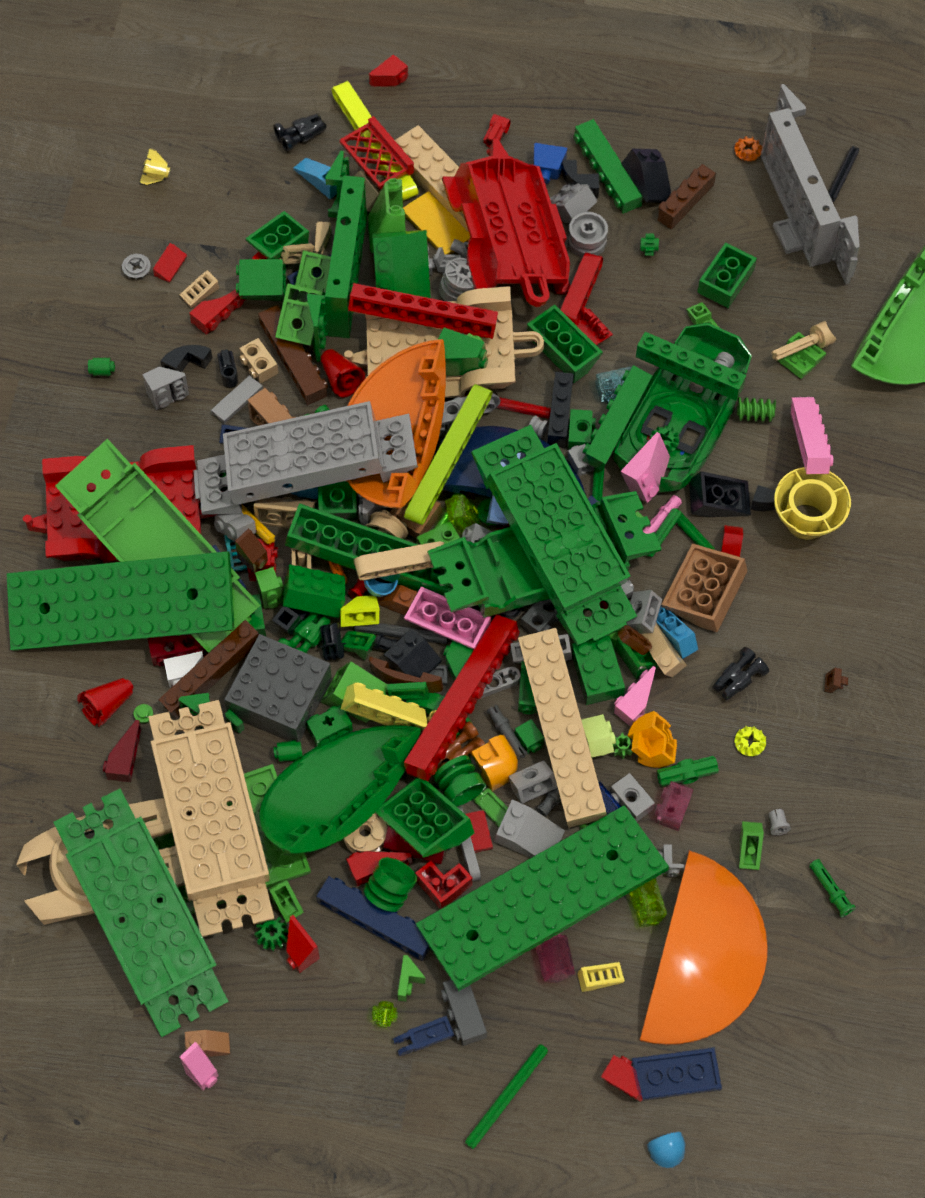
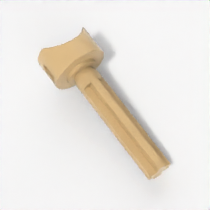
[771,321,836,361]

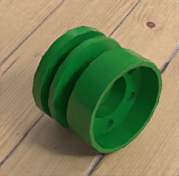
[433,755,486,807]
[364,857,417,912]

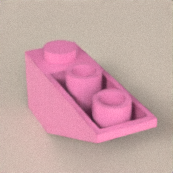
[614,666,656,727]

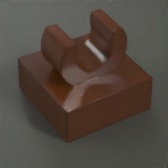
[824,667,848,693]

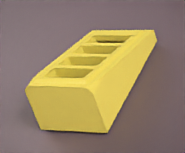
[577,962,625,992]

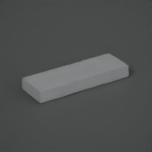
[211,375,263,424]

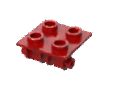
[577,308,613,346]

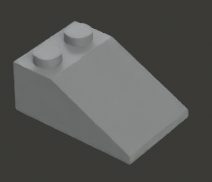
[494,800,565,858]

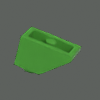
[739,821,764,870]

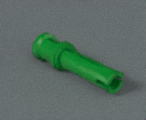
[809,859,856,918]

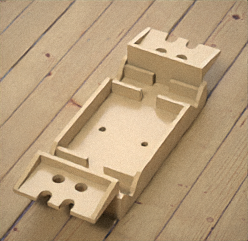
[148,700,274,937]

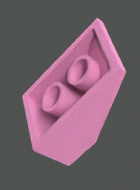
[621,432,670,503]

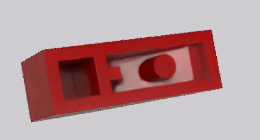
[346,851,412,887]

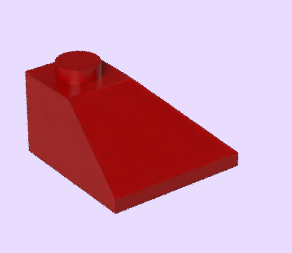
[286,915,320,973]

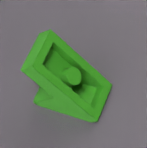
[398,955,426,1002]

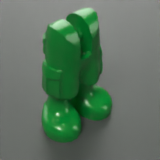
[278,612,330,653]

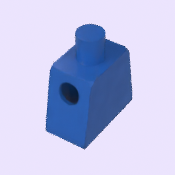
[534,143,567,185]

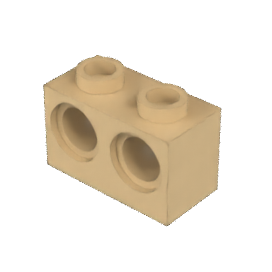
[239,338,278,383]

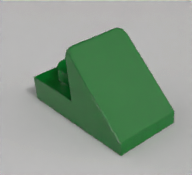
[342,631,376,661]

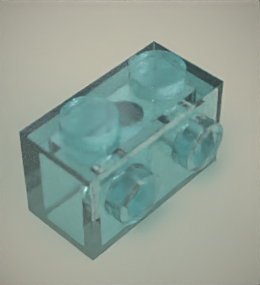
[595,366,632,402]

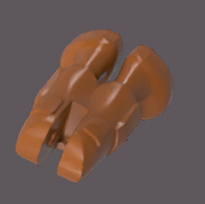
[437,721,485,770]

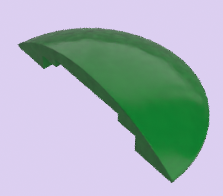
[259,725,421,853]

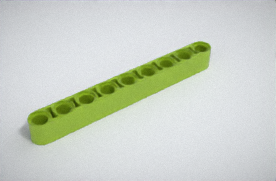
[404,384,493,525]

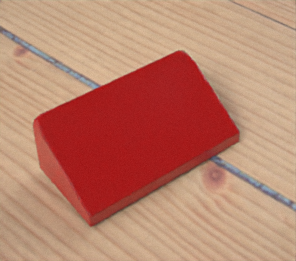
[153,243,187,283]

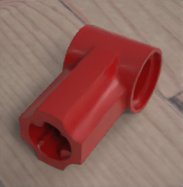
[483,114,511,148]

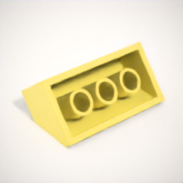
[341,683,427,730]

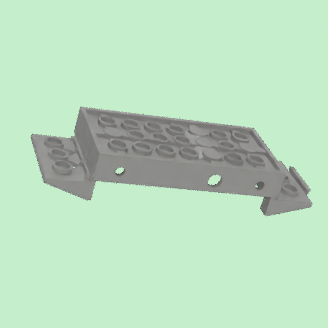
[761,84,859,284]
[194,401,418,514]

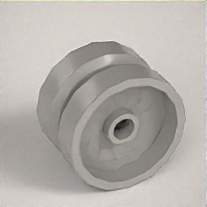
[568,212,608,258]

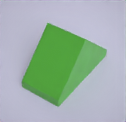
[268,879,304,923]

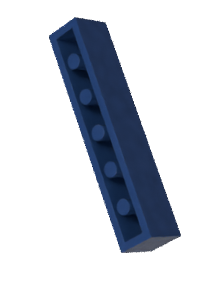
[316,876,430,962]

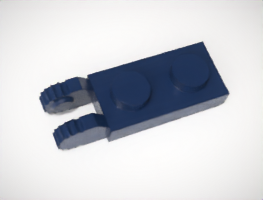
[393,1016,454,1056]

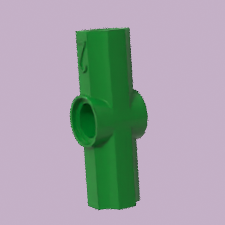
[656,756,719,788]

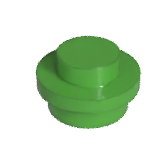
[134,704,154,723]

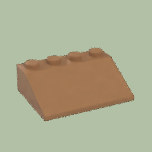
[661,544,748,632]

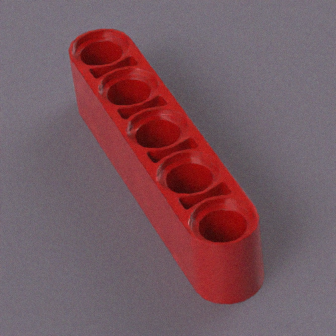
[560,252,603,326]

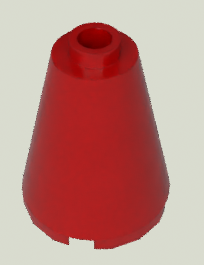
[320,349,366,397]
[77,678,134,727]

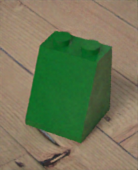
[236,259,286,302]
[438,328,488,376]

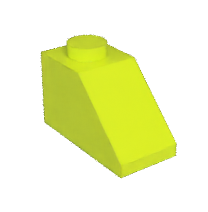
[340,596,380,627]

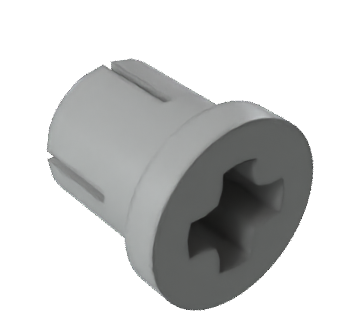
[769,809,791,835]

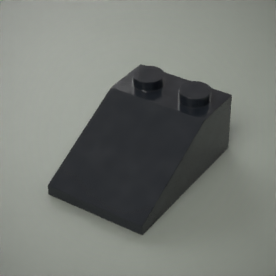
[621,149,671,202]
[689,471,751,517]

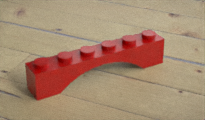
[189,252,268,335]

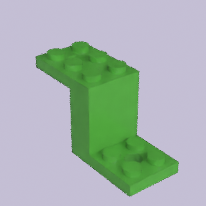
[275,250,331,346]

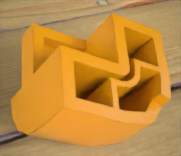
[628,711,677,768]
[471,735,518,791]

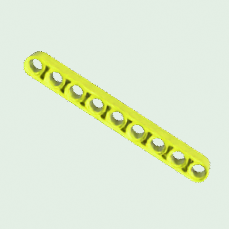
[331,81,418,201]

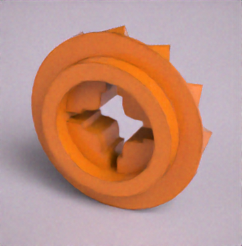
[734,136,762,161]

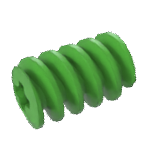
[737,397,776,422]

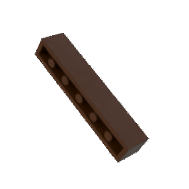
[258,305,328,405]
[158,619,259,719]

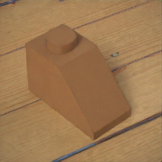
[185,1030,230,1057]

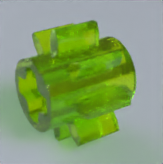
[372,1001,398,1027]

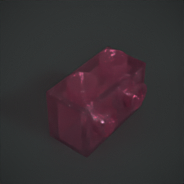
[654,781,694,831]
[536,934,576,983]

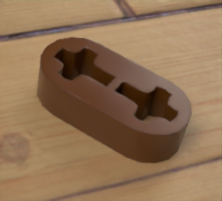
[618,625,652,655]

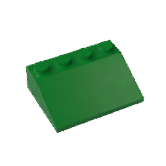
[372,230,431,298]
[375,778,475,857]

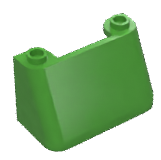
[368,178,406,254]

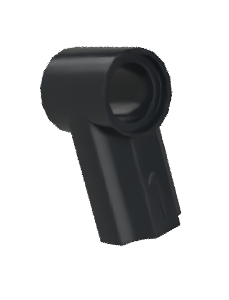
[217,349,239,388]

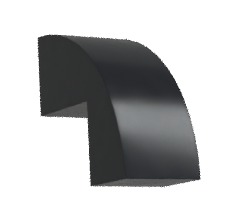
[562,160,599,199]
[161,345,213,372]
[751,485,776,511]

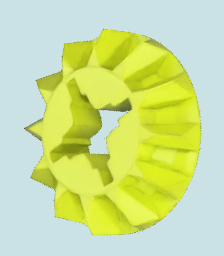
[735,726,766,756]

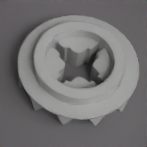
[122,254,151,280]

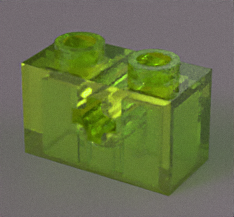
[445,494,480,533]
[629,878,667,927]

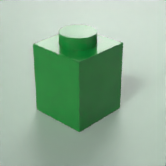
[515,719,544,754]

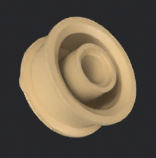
[365,510,408,539]
[344,813,387,853]

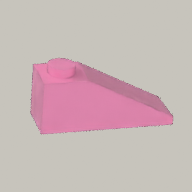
[180,1042,219,1091]

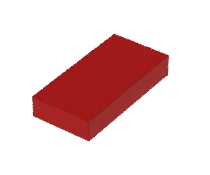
[465,810,493,853]

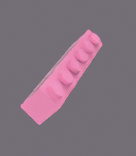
[790,397,833,474]

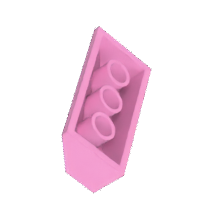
[404,587,491,650]

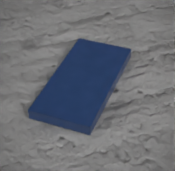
[631,1047,722,1101]

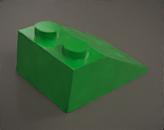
[245,211,309,259]

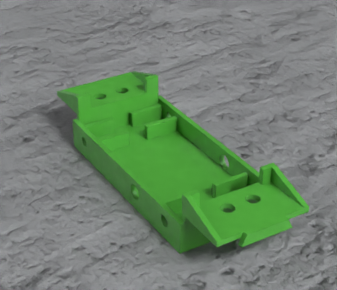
[55,439,261,653]

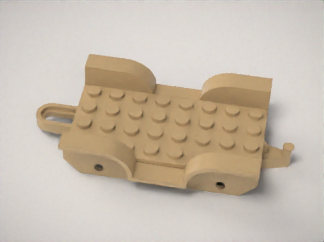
[344,287,544,398]

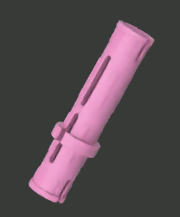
[643,495,682,534]

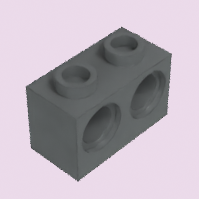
[521,599,559,634]

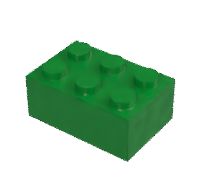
[697,242,757,309]
[283,564,345,618]
[571,636,625,705]

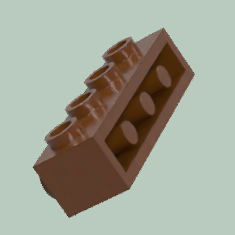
[658,164,716,230]

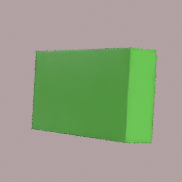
[473,787,508,828]

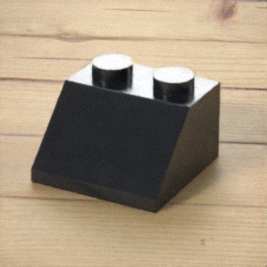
[384,629,442,678]

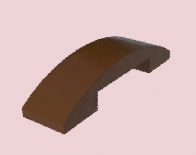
[369,657,443,693]

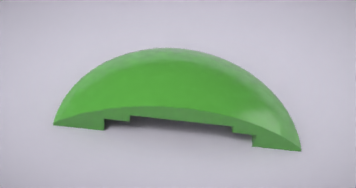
[851,246,925,385]

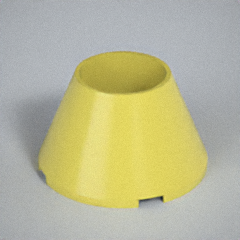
[774,467,851,540]

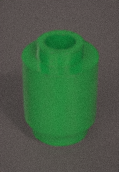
[88,357,115,376]
[273,740,303,762]

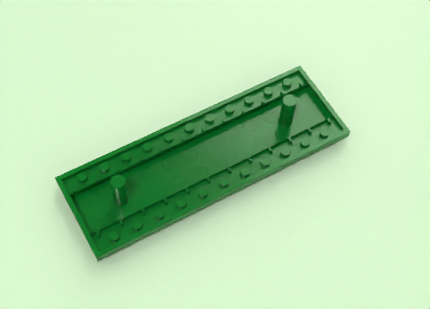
[6,551,235,651]
[416,805,669,992]

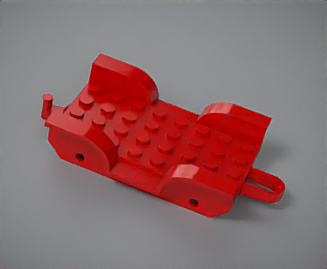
[442,139,570,307]
[23,445,224,563]

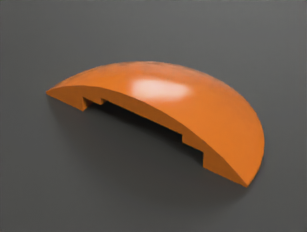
[347,339,446,508]
[640,850,767,1045]

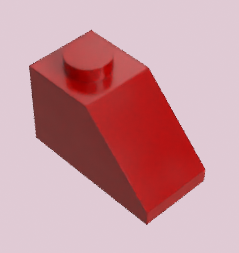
[369,54,408,87]
[601,1055,643,1102]

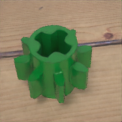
[640,233,659,256]

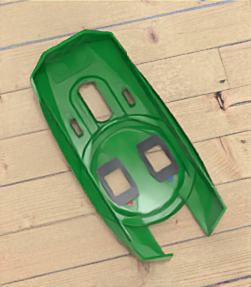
[613,322,752,493]

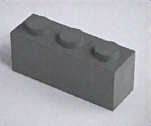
[440,980,487,1046]

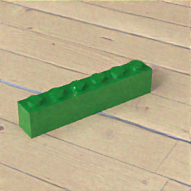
[573,119,643,214]
[582,365,653,471]

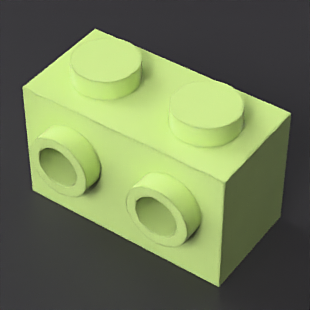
[581,714,616,757]

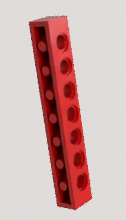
[348,283,498,339]

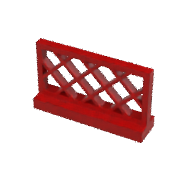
[339,116,414,190]

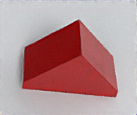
[721,525,743,557]

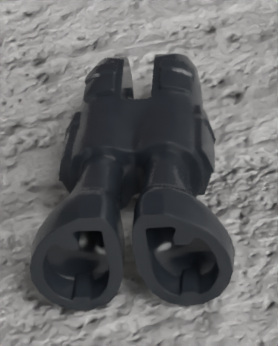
[273,113,327,152]
[712,647,769,701]

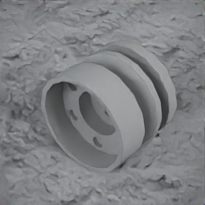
[439,258,475,302]

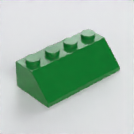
[527,304,603,383]

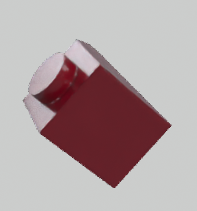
[103,720,142,782]

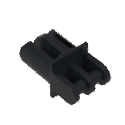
[319,623,346,661]

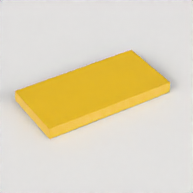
[403,191,470,255]

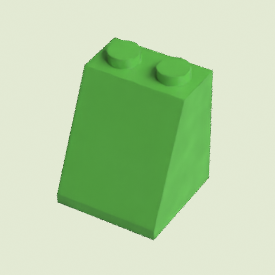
[320,662,388,722]

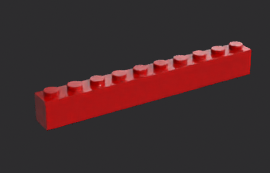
[404,614,520,781]

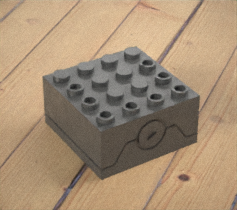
[224,634,332,742]

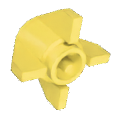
[140,149,170,185]

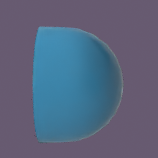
[364,579,398,597]
[647,1132,685,1168]

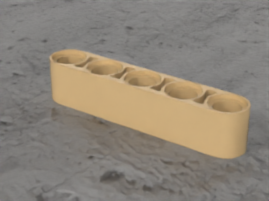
[354,541,444,580]

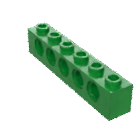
[636,332,746,401]

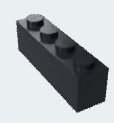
[547,372,574,448]

